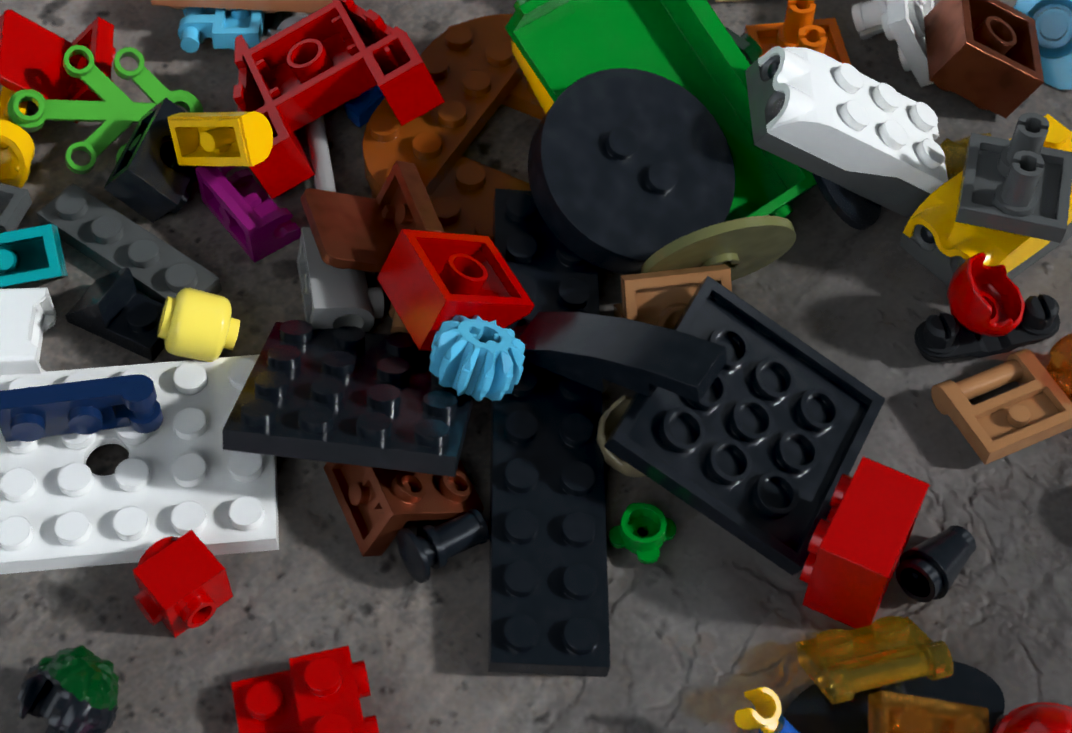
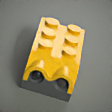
[899,114,1072,287]

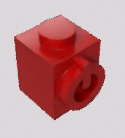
[132,530,233,638]

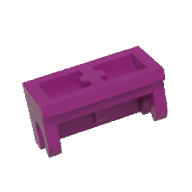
[195,166,301,263]

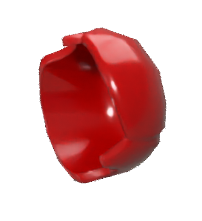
[947,253,1025,338]

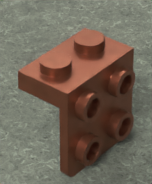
[301,160,444,273]

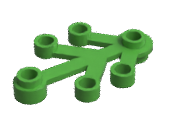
[7,45,203,174]

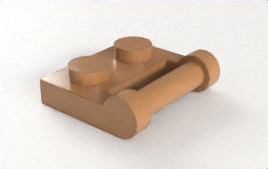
[931,349,1072,465]

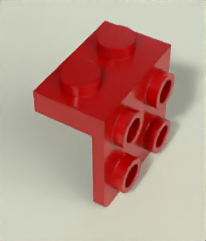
[0,9,116,124]

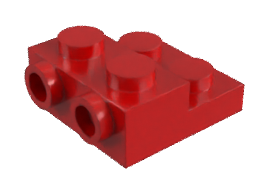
[231,645,379,733]

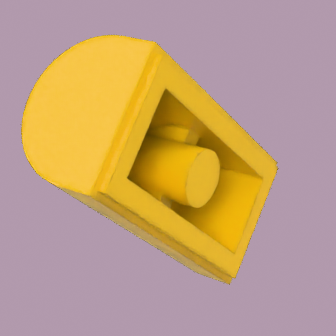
[167,111,273,167]

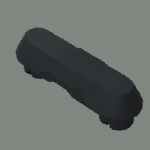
[914,294,1061,362]

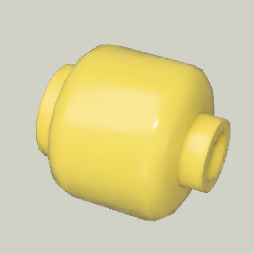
[157,288,240,362]

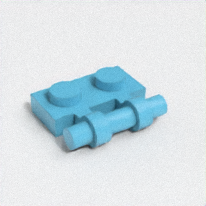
[178,7,265,53]

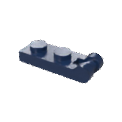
[0,374,164,442]

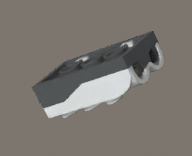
[745,46,948,218]

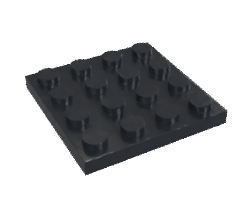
[604,276,885,576]
[223,320,475,477]

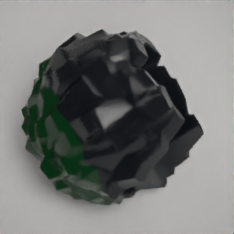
[17,645,119,733]

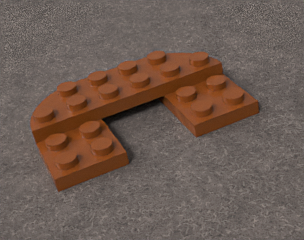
[363,14,545,241]

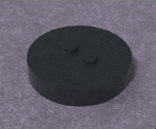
[528,68,735,275]

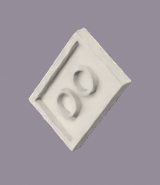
[852,0,934,87]

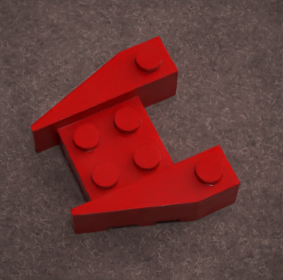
[233,0,445,199]

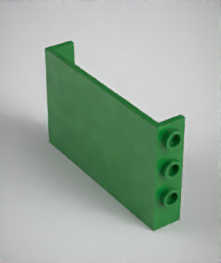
[505,0,817,221]

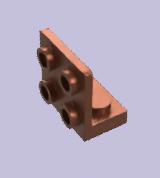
[323,459,484,557]

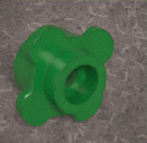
[609,503,676,564]

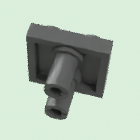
[955,113,1072,243]

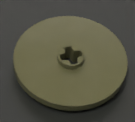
[640,215,797,281]

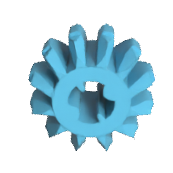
[429,315,525,402]

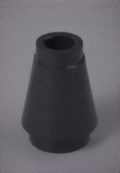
[896,525,976,602]

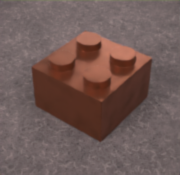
[924,0,1044,118]

